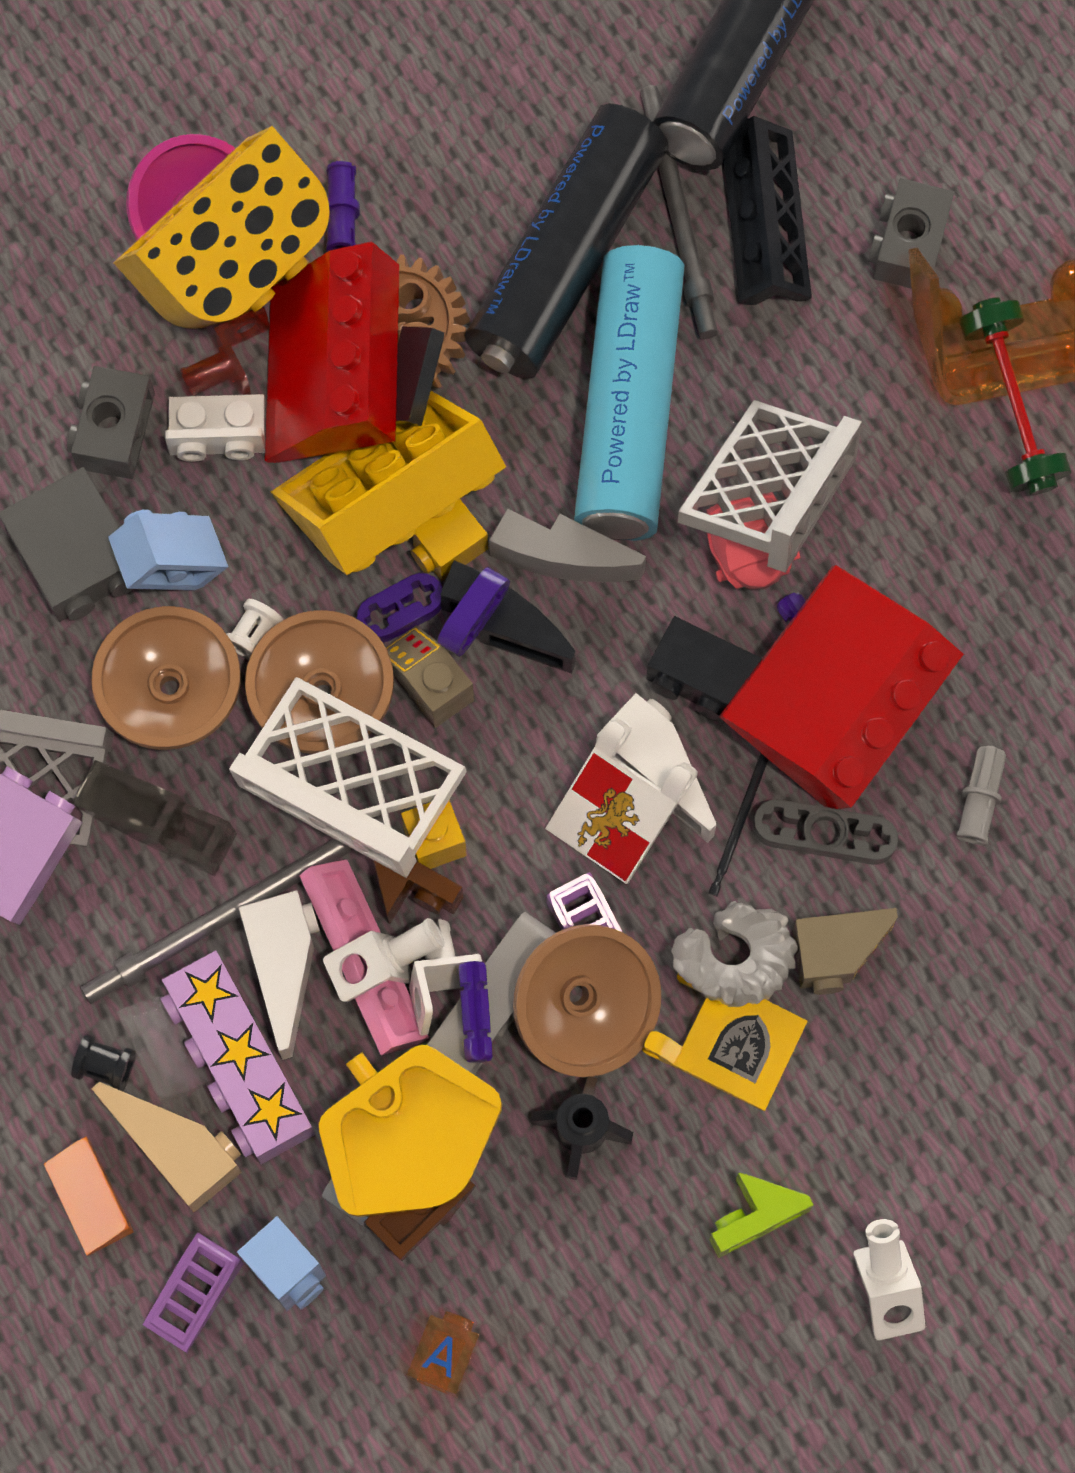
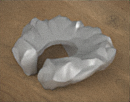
[671,901,798,1007]

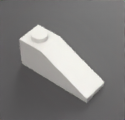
[596,693,716,843]
[239,890,320,1060]

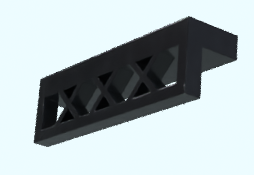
[724,116,812,305]

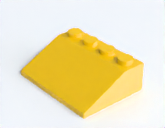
[271,391,506,575]

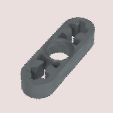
[753,799,898,865]

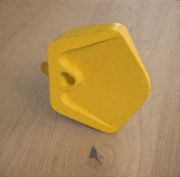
[319,1045,502,1217]

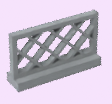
[678,400,862,573]
[0,710,114,847]

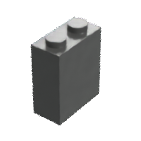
[0,467,133,622]

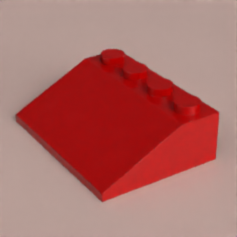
[265,242,399,463]
[719,565,964,810]

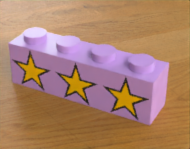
[160,951,315,1164]

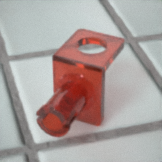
[180,307,270,396]

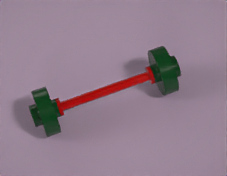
[959,297,1072,496]

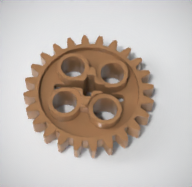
[397,254,470,388]

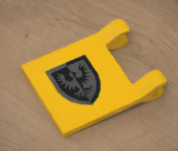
[642,973,808,1111]

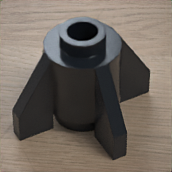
[531,1076,634,1180]

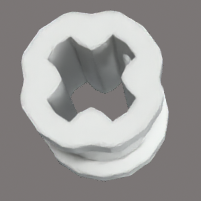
[226,599,284,660]

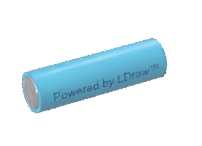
[574,245,685,541]

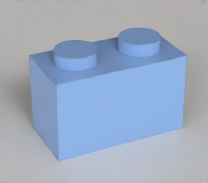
[108,510,228,590]
[237,1216,326,1311]

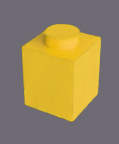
[411,499,488,581]
[401,800,467,869]

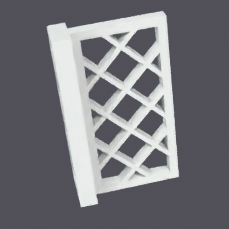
[229,677,467,878]

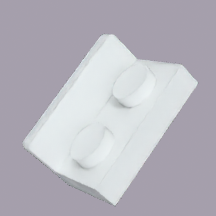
[165,394,265,462]

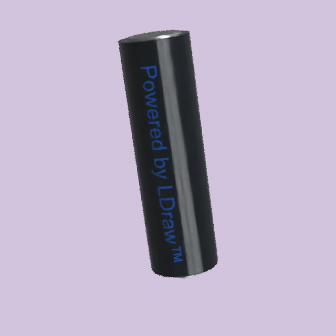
[652,0,814,171]
[464,103,669,379]

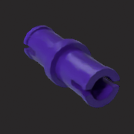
[326,161,360,252]

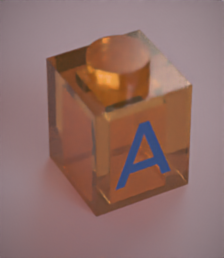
[407,1311,481,1398]

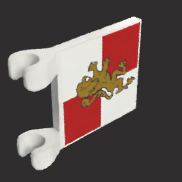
[545,718,698,884]

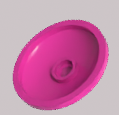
[126,134,235,240]

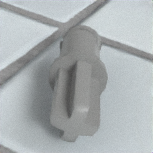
[956,746,1006,846]

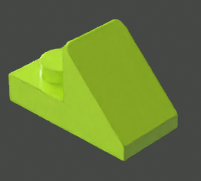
[709,1173,814,1258]

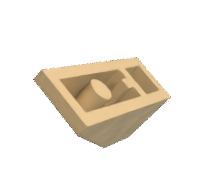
[91,1082,242,1212]

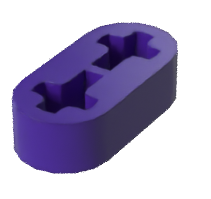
[437,567,510,657]
[357,573,442,643]

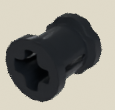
[71,1034,136,1092]

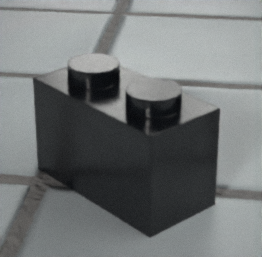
[646,616,762,721]

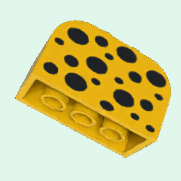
[113,126,329,329]

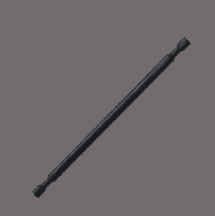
[708,753,769,897]

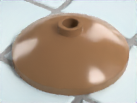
[92,606,241,750]
[245,610,394,754]
[513,924,661,1077]

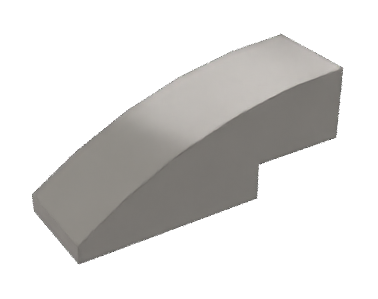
[489,509,646,582]

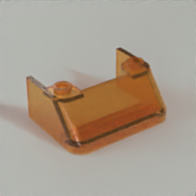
[908,247,1075,405]

